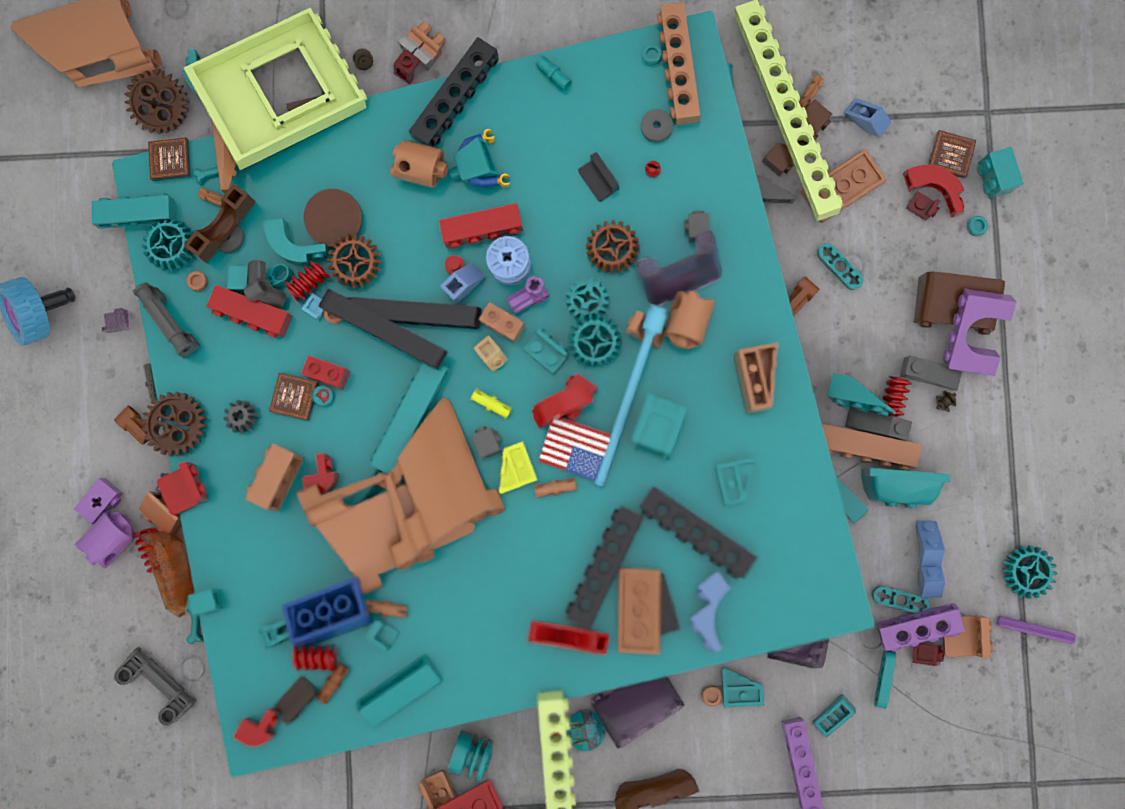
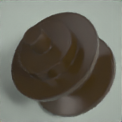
[353,49,373,71]
[936,391,957,412]

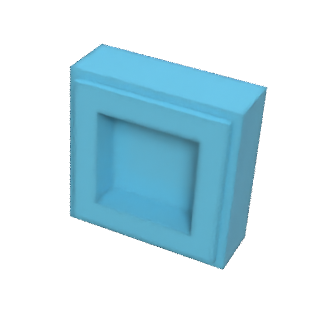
[301,293,324,321]

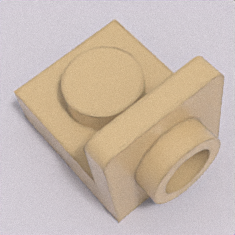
[474,335,508,371]

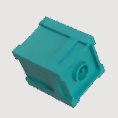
[631,394,688,460]

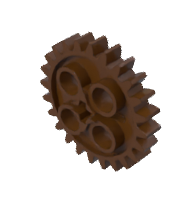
[124,69,189,134]
[141,391,207,457]

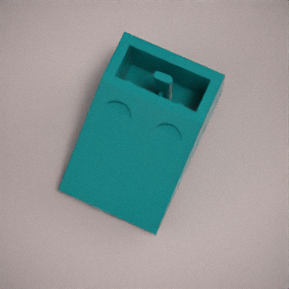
[827,373,895,416]

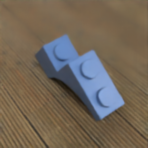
[916,521,945,598]
[689,571,730,653]

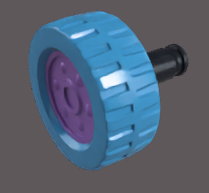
[0,277,75,346]

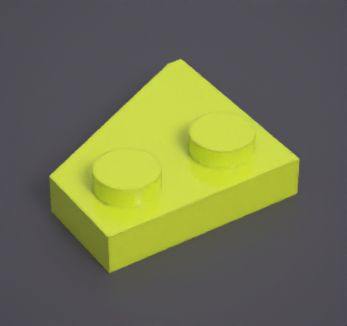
[499,442,537,494]

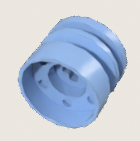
[486,236,532,285]

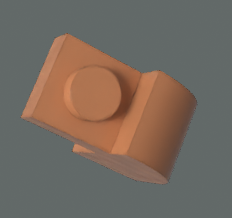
[626,311,665,349]

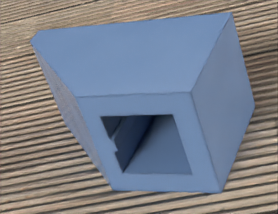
[440,263,486,305]

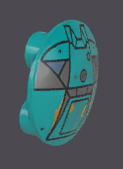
[566,711,606,751]

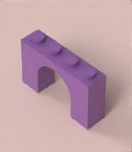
[943,288,1016,376]

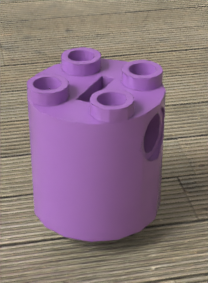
[75,511,135,568]

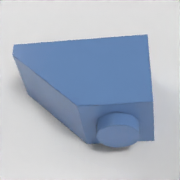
[843,98,892,137]

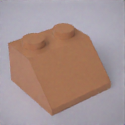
[139,492,182,536]

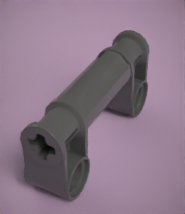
[133,282,201,359]
[114,647,197,726]

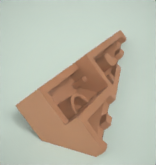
[212,121,237,193]

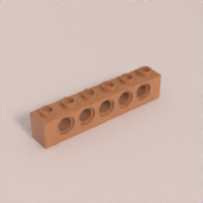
[657,2,700,125]

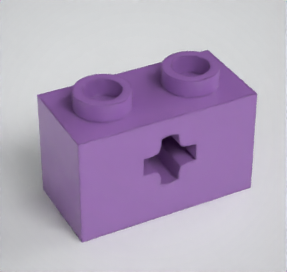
[74,478,123,524]

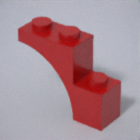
[528,620,610,655]

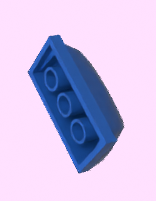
[282,577,372,646]

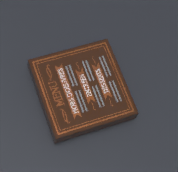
[929,130,976,178]
[148,137,190,181]
[269,373,319,421]

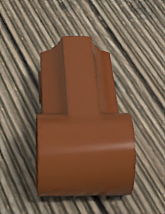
[788,276,820,316]
[114,405,150,445]

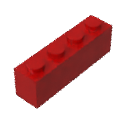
[439,203,524,249]
[206,285,293,338]

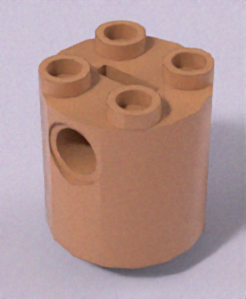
[390,140,448,188]
[663,291,715,349]

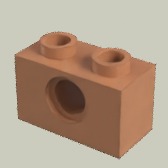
[479,302,526,344]

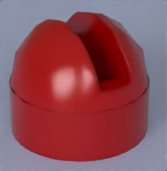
[645,161,661,178]

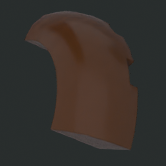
[615,769,699,809]

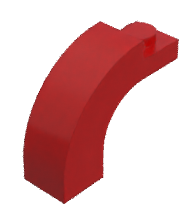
[903,165,965,217]

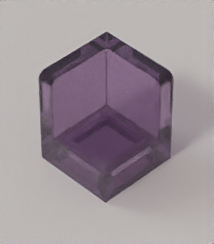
[101,308,131,333]

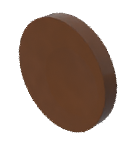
[304,189,362,247]

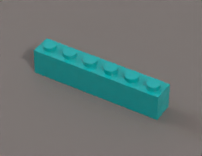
[370,361,451,474]

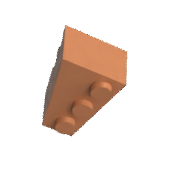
[734,343,778,414]

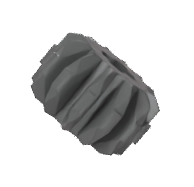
[223,400,259,434]

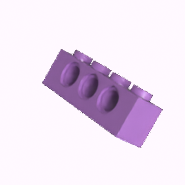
[877,603,965,651]

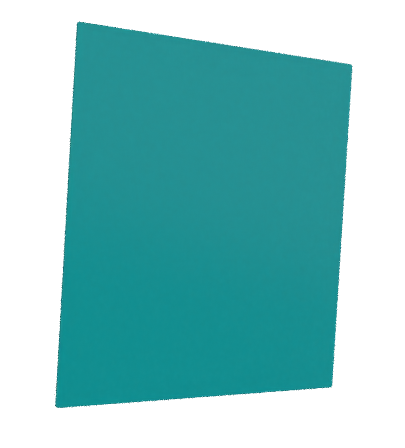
[112,11,874,777]

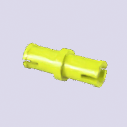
[471,389,512,419]

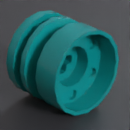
[447,730,493,782]

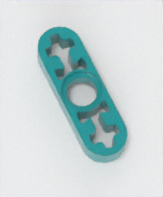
[817,243,863,290]
[872,586,930,613]
[874,650,896,709]

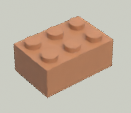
[246,444,305,512]

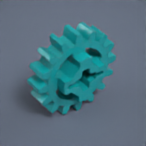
[566,277,609,318]

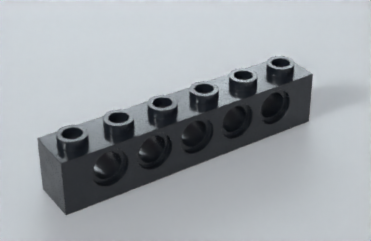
[409,37,499,147]
[640,486,758,579]
[565,506,644,630]

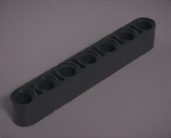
[318,289,448,370]
[347,297,482,329]

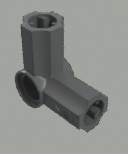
[244,260,286,309]

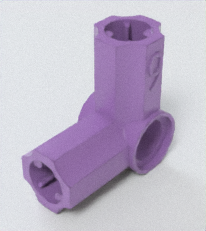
[507,276,550,314]

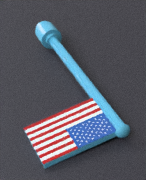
[539,305,667,487]

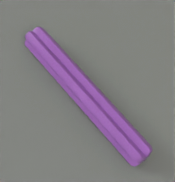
[996,616,1076,644]

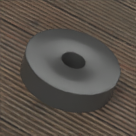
[641,110,673,143]
[219,225,245,253]

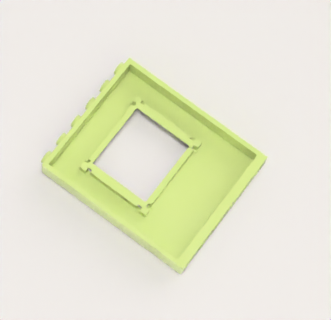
[184,8,367,170]

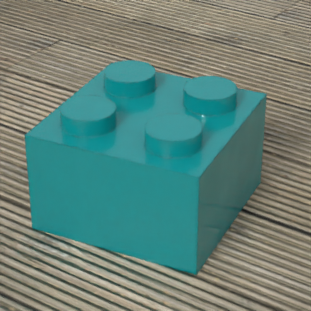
[977,146,1024,199]

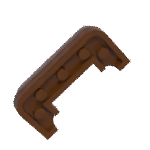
[914,272,1005,335]

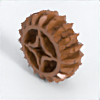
[586,220,640,274]
[327,234,382,288]

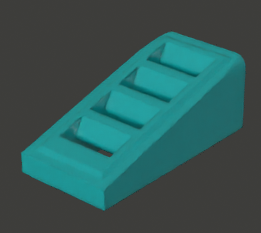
[813,694,856,738]

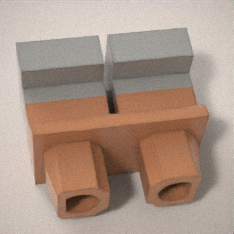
[398,21,446,71]

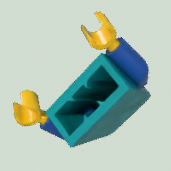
[449,129,510,188]

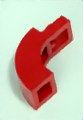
[531,382,593,429]

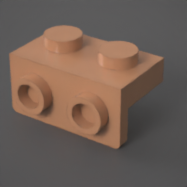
[419,769,457,809]

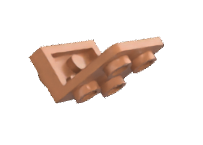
[942,616,993,658]

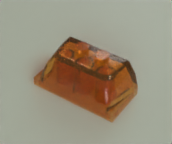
[141,532,195,618]

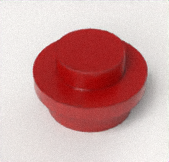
[445,255,465,275]

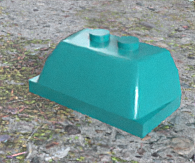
[861,468,951,508]

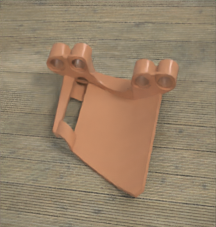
[10,0,162,90]
[385,398,505,570]
[296,473,475,594]

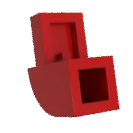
[302,453,339,495]
[233,707,280,747]

